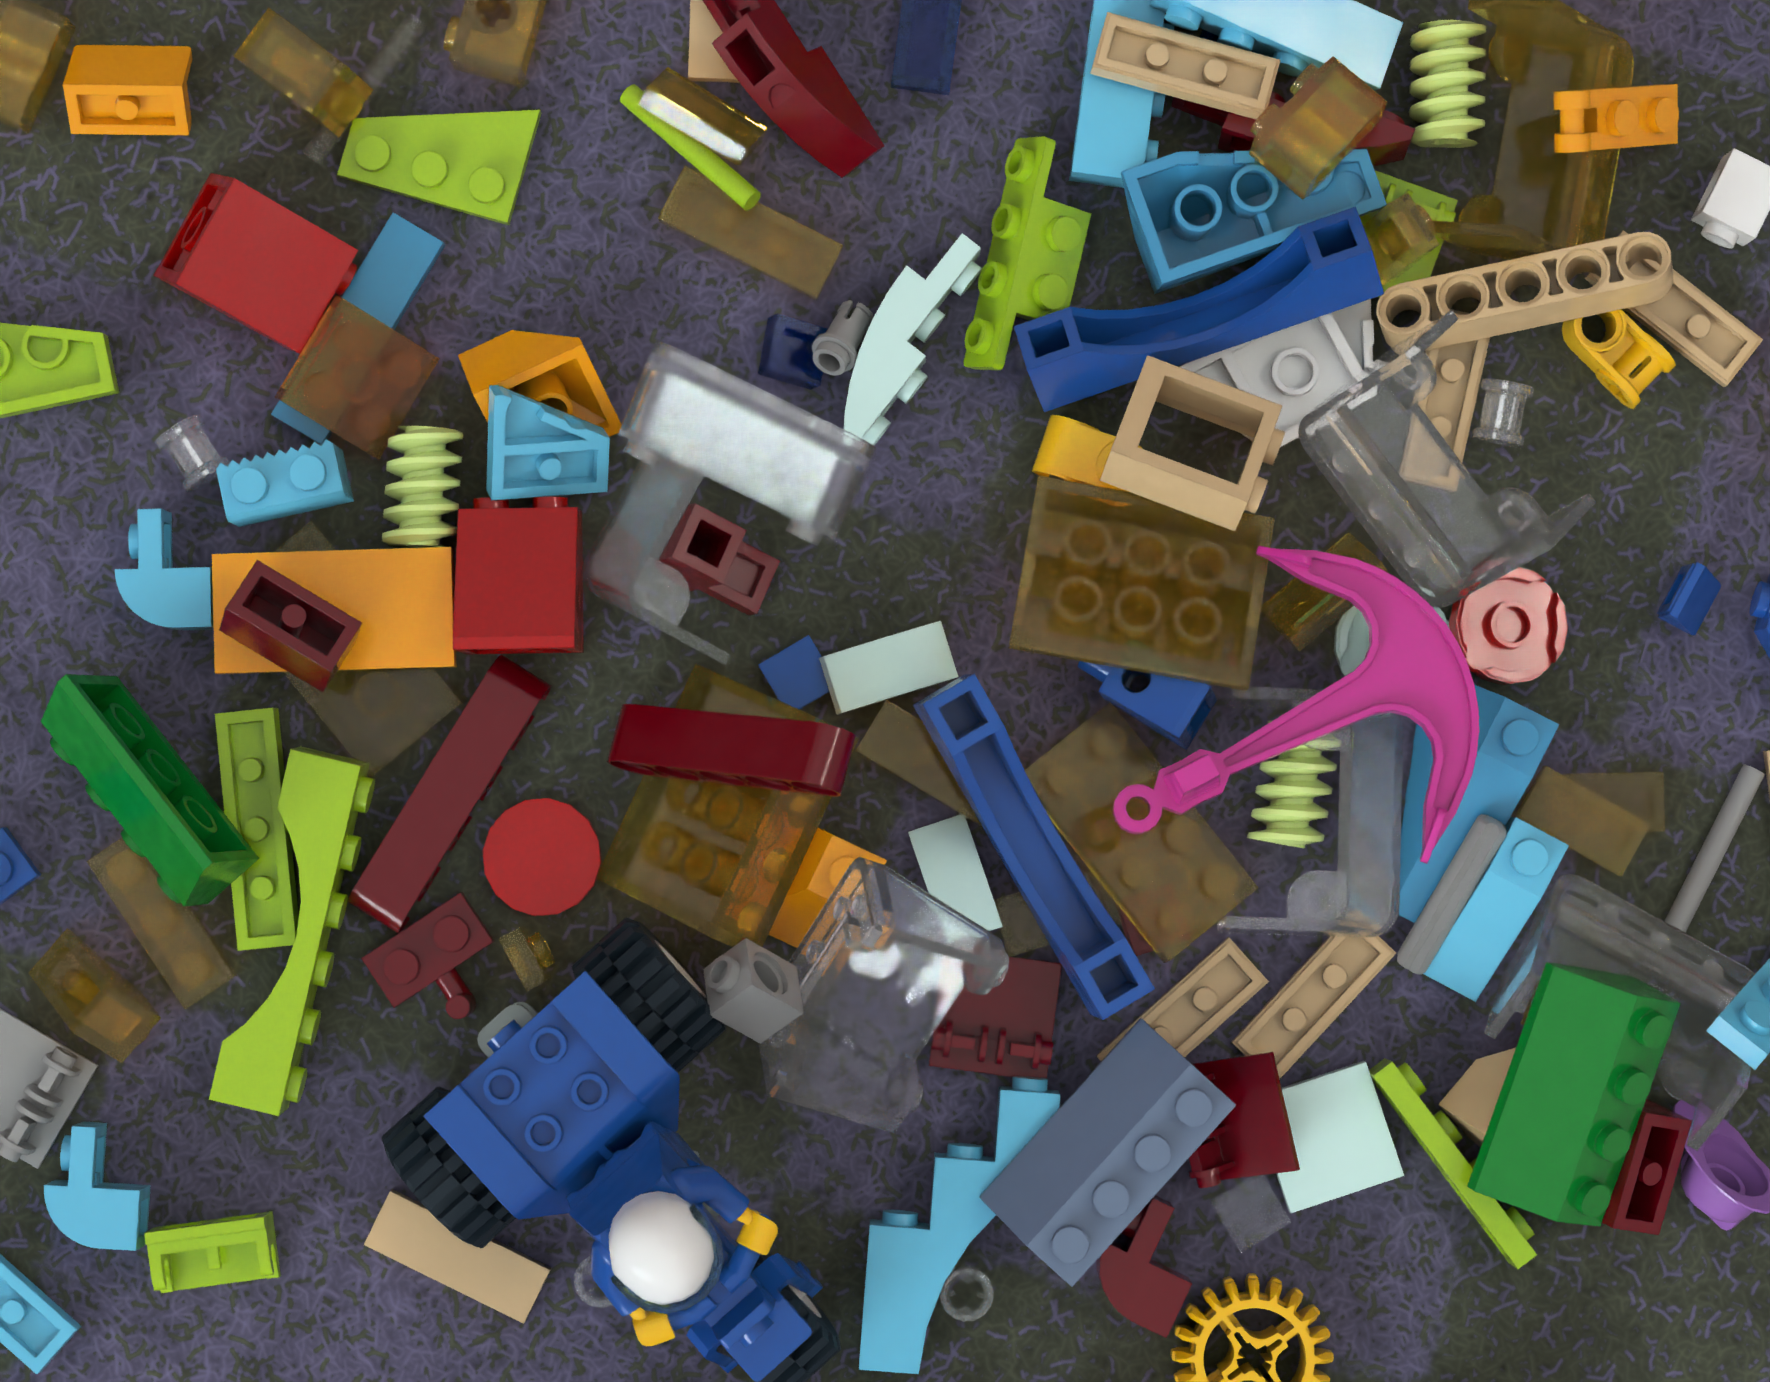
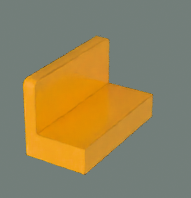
[63,45,193,135]

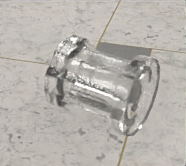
[1471,378,1535,448]
[155,415,230,493]

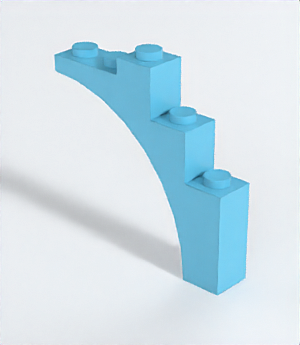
[859,1076,1061,1374]

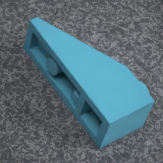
[1423,817,1569,1002]

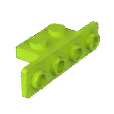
[963,136,1091,370]

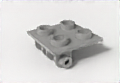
[0,1008,99,1169]

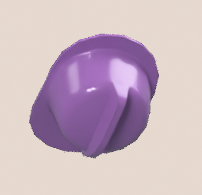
[1673,1097,1770,1231]

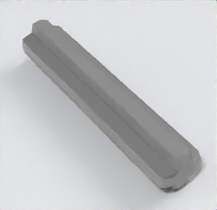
[1397,814,1506,975]

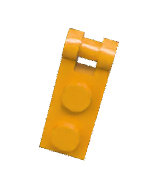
[1553,84,1679,153]

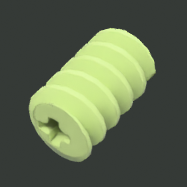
[1409,20,1486,148]
[382,426,463,548]
[1247,721,1341,848]

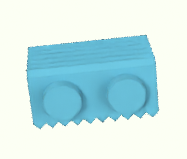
[216,439,354,527]

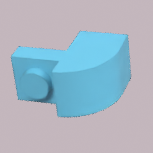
[114,509,214,630]
[44,1122,151,1251]

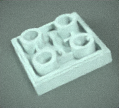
[1276,1061,1404,1213]

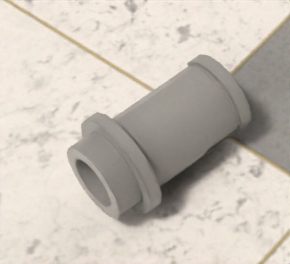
[812,300,874,376]

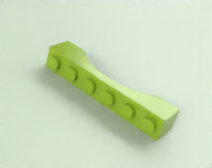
[209,746,375,1116]

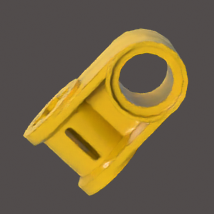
[1562,309,1676,409]
[1032,414,1143,499]

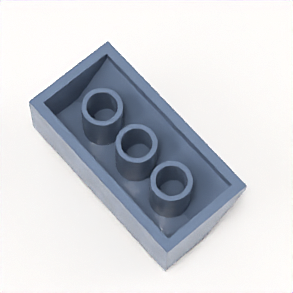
[979,1018,1236,1287]

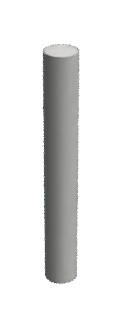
[1664,764,1765,933]

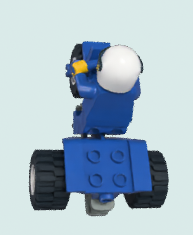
[382,917,841,1382]

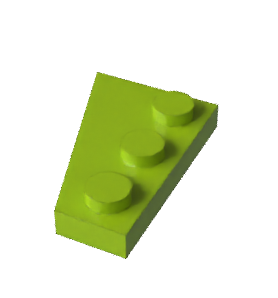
[337,110,542,225]
[0,323,119,419]

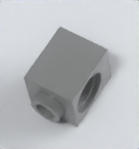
[703,938,803,1044]

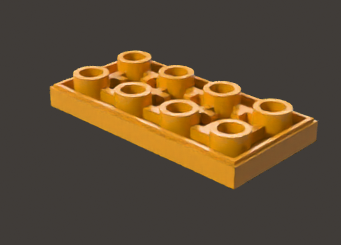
[212,547,457,674]

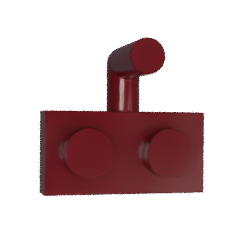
[361,892,495,1019]

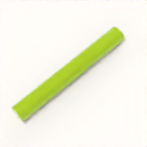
[620,84,761,211]

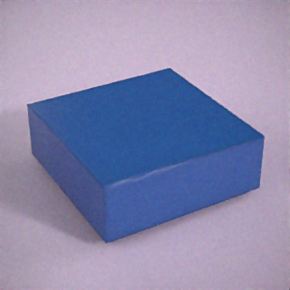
[758,635,829,716]

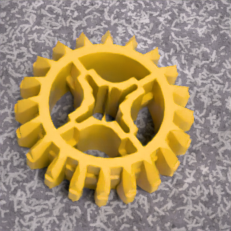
[1170,1273,1334,1382]

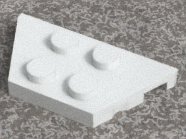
[1180,299,1376,448]

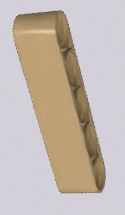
[1376,232,1673,353]

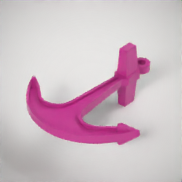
[1113,546,1479,864]

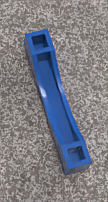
[1014,206,1384,412]
[913,674,1155,1020]

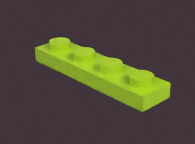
[215,708,299,951]
[1369,1058,1537,1269]

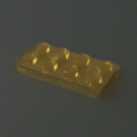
[1025,702,1258,963]

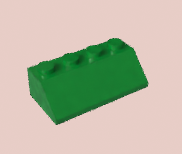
[41,674,259,907]
[1467,962,1681,1227]

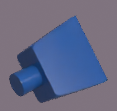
[1077,637,1217,750]

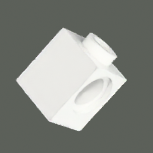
[1691,148,1770,248]

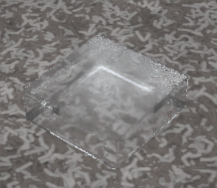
[1209,1175,1292,1253]

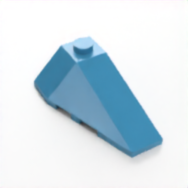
[1121,149,1387,294]
[1388,685,1559,923]

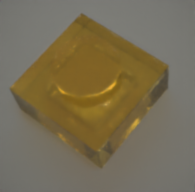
[499,926,555,992]

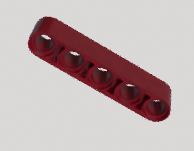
[348,654,552,933]
[607,704,856,797]

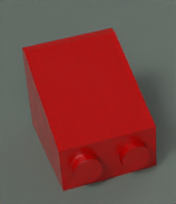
[153,173,358,354]
[453,497,584,655]

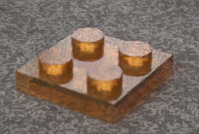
[275,295,440,460]

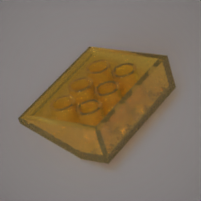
[1008,476,1275,691]
[597,664,859,947]

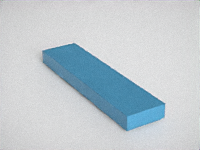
[271,212,445,445]

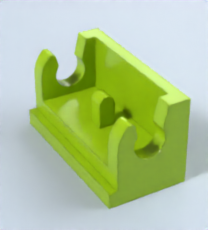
[144,1211,281,1293]

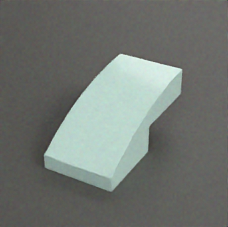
[819,621,958,715]
[908,813,1003,946]

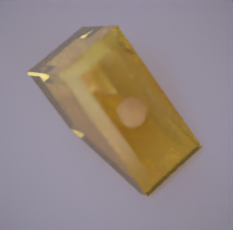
[233,7,373,137]
[28,928,161,1063]

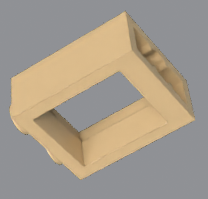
[1100,355,1285,531]

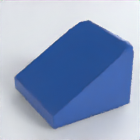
[1657,562,1721,635]

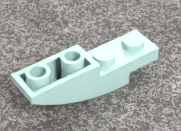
[843,233,982,454]

